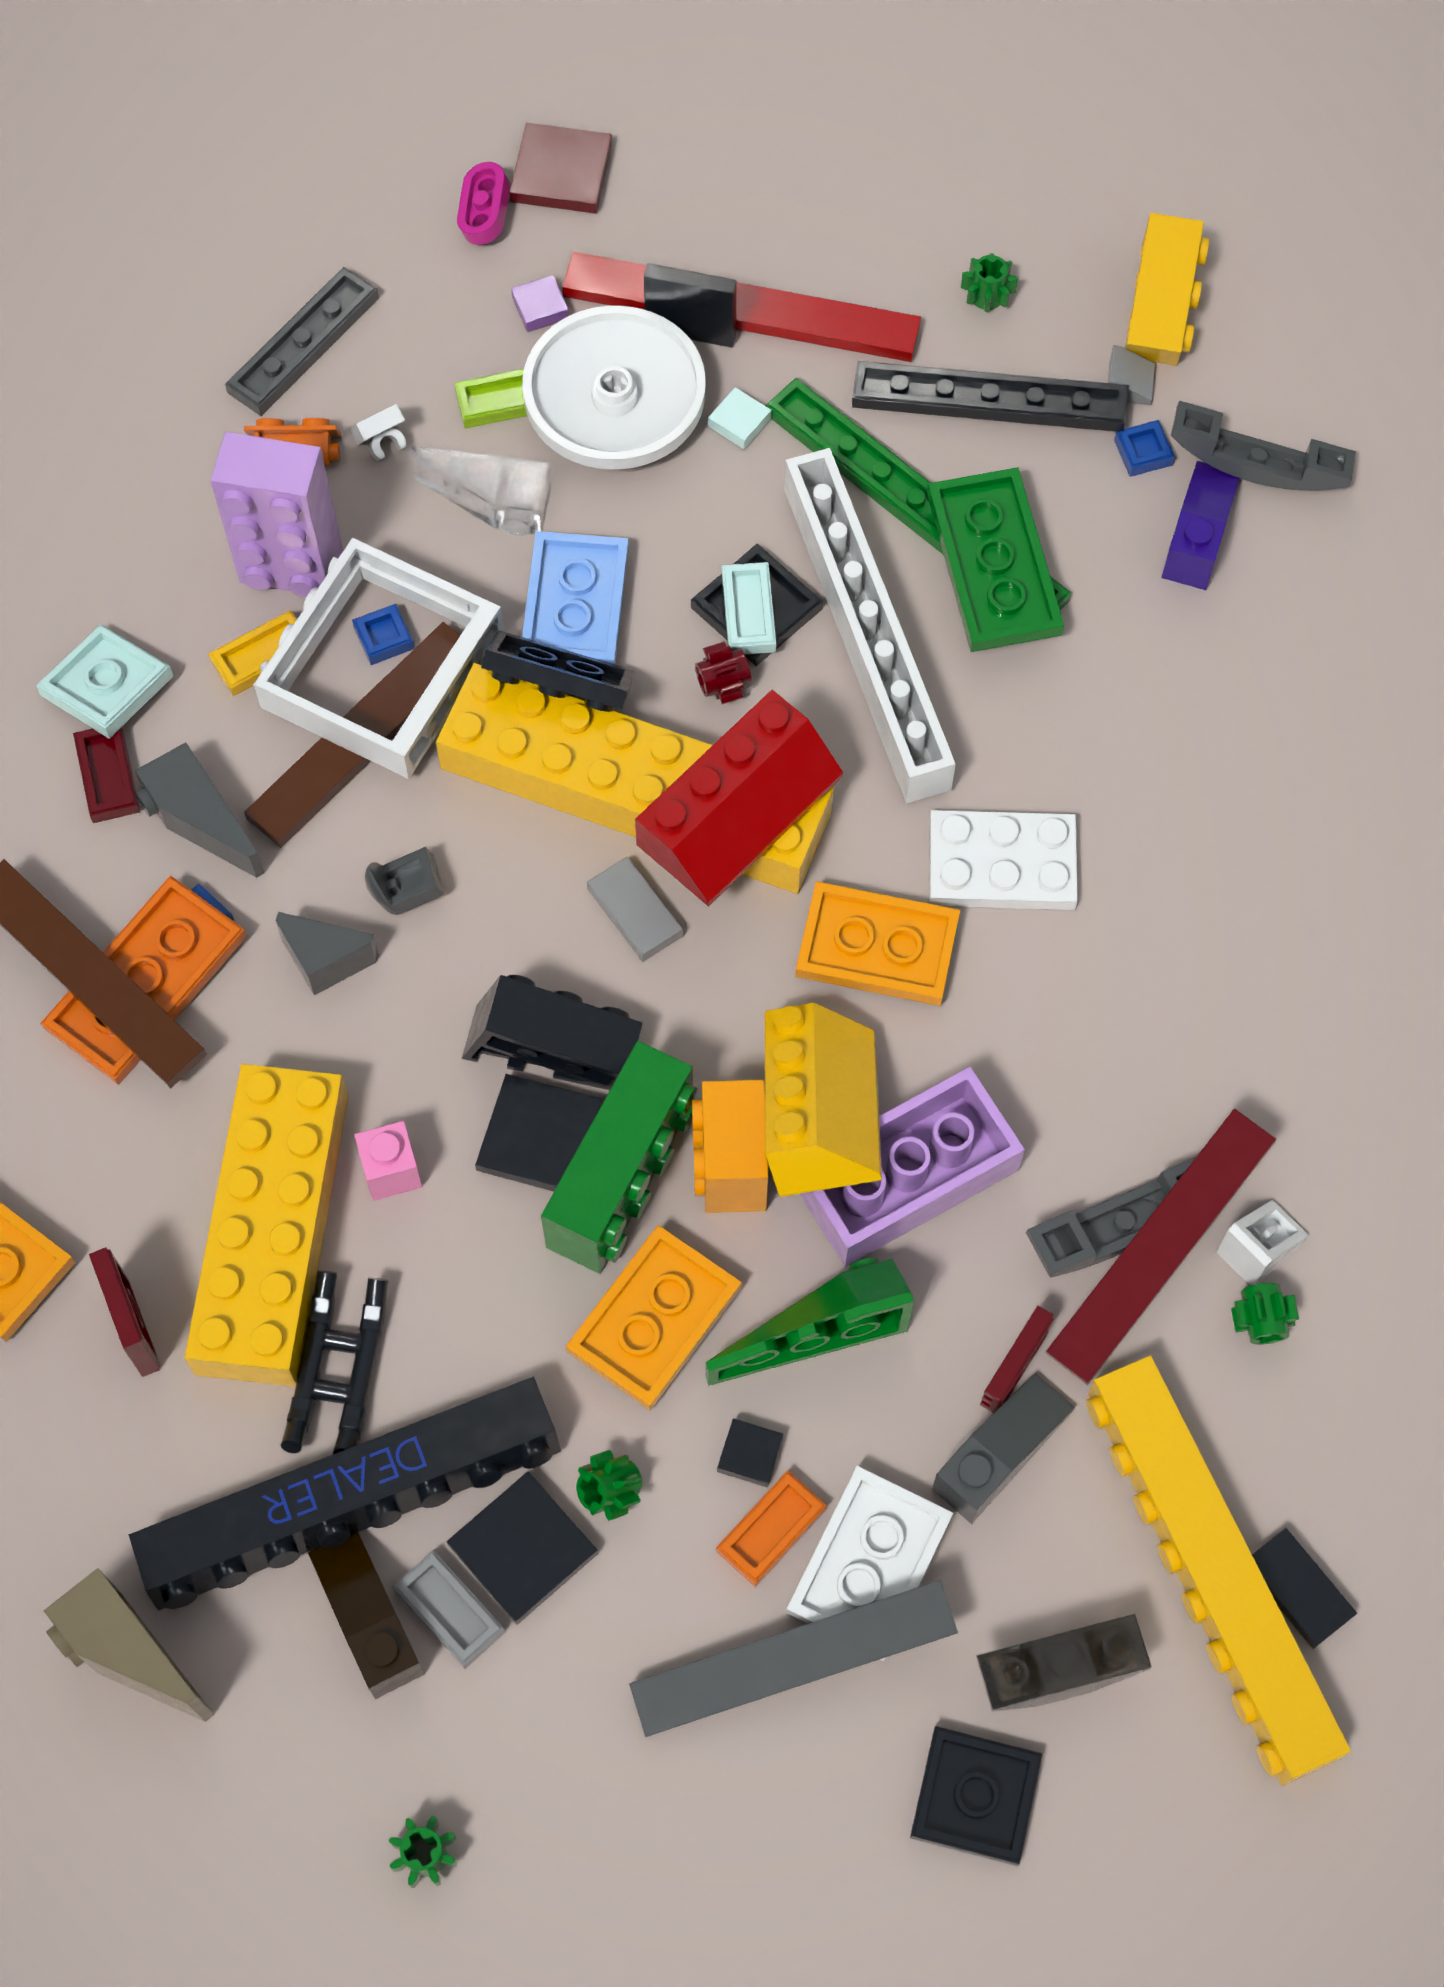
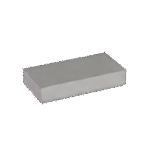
[587,857,683,962]
[392,1550,505,1669]

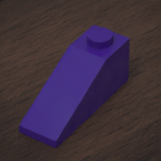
[1161,461,1240,590]

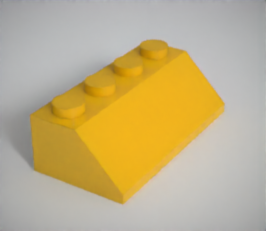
[765,1002,882,1197]

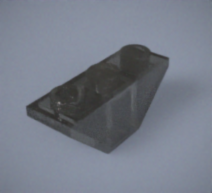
[976,1614,1152,1711]

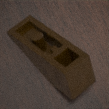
[308,1532,425,1699]

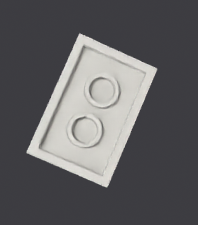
[929,810,1077,910]
[786,1466,953,1662]

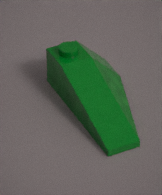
[706,1258,914,1386]

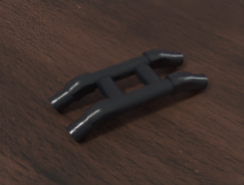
[281,1270,388,1454]

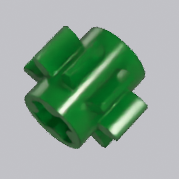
[961,253,1018,312]
[1231,1283,1299,1345]
[576,1450,642,1521]
[389,1816,458,1888]

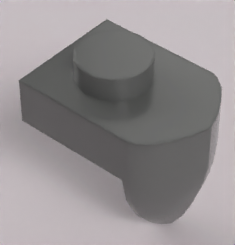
[365,847,444,915]

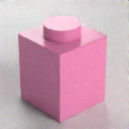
[354,1121,422,1201]

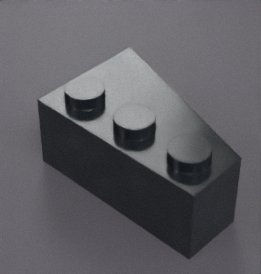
[462,975,643,1090]

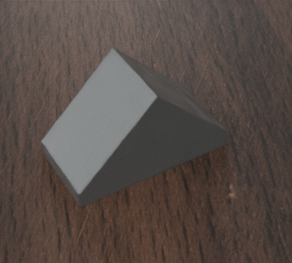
[275,912,379,995]

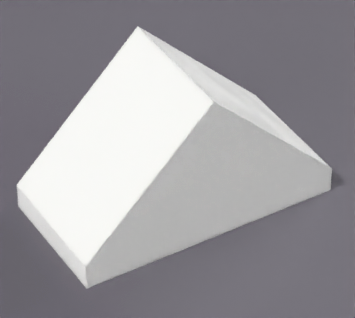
[1216,1200,1309,1286]

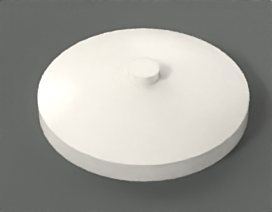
[523,306,706,470]

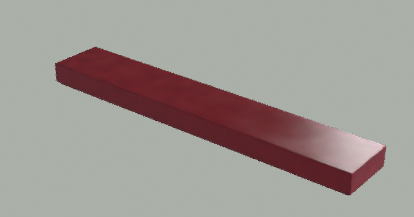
[1046,1108,1276,1386]

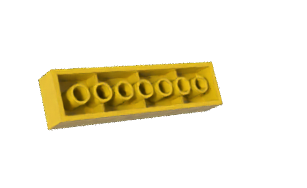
[436,663,834,894]

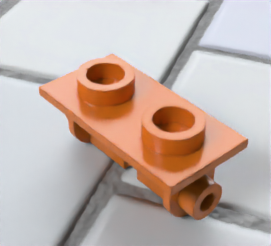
[244,418,342,466]

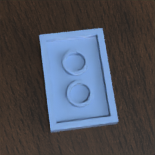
[522,531,629,664]

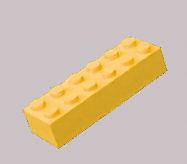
[184,1064,349,1387]

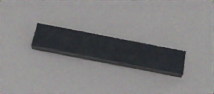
[852,361,1129,432]

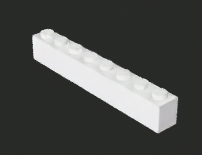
[784,448,956,804]

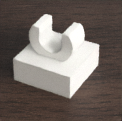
[350,404,406,461]

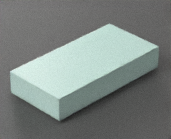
[722,562,776,654]

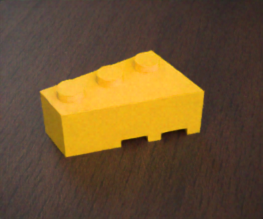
[1125,213,1210,366]

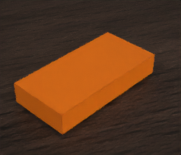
[716,1470,827,1588]

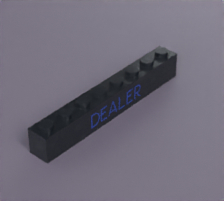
[128,1376,561,1611]

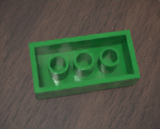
[541,1041,697,1274]

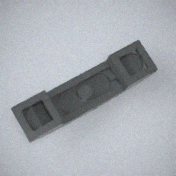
[1171,401,1356,491]
[1026,1157,1196,1278]

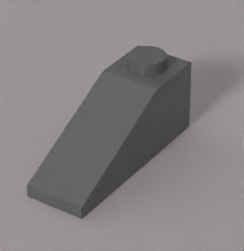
[135,742,265,878]
[932,1373,1075,1524]

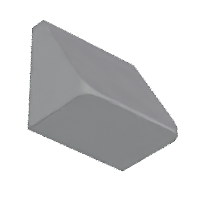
[1108,345,1155,405]

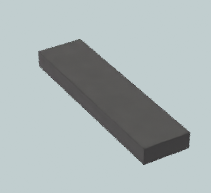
[225,267,379,416]

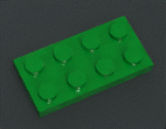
[927,467,1064,652]

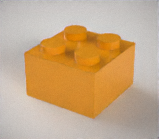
[692,1080,768,1213]

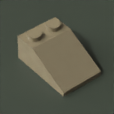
[44,1568,214,1722]

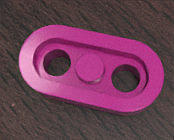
[457,162,510,245]

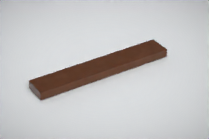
[244,622,460,848]
[0,859,207,1089]

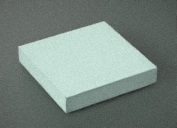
[36,624,174,739]

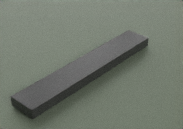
[629,1580,958,1737]

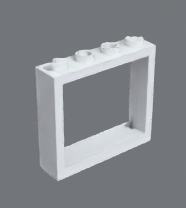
[254,537,504,779]

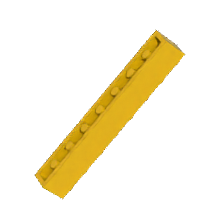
[1086,1355,1351,1786]

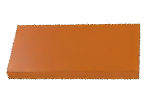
[40,875,248,1085]

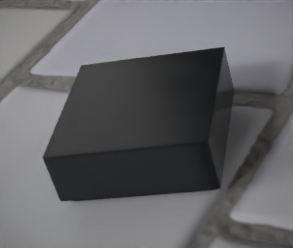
[717,1418,783,1488]

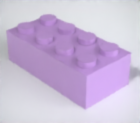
[210,431,343,597]
[800,1066,1025,1267]

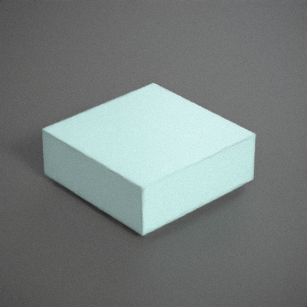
[708,387,771,450]

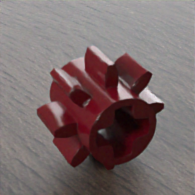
[695,641,752,704]

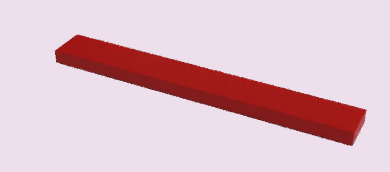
[562,251,921,362]

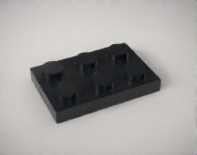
[481,630,635,712]

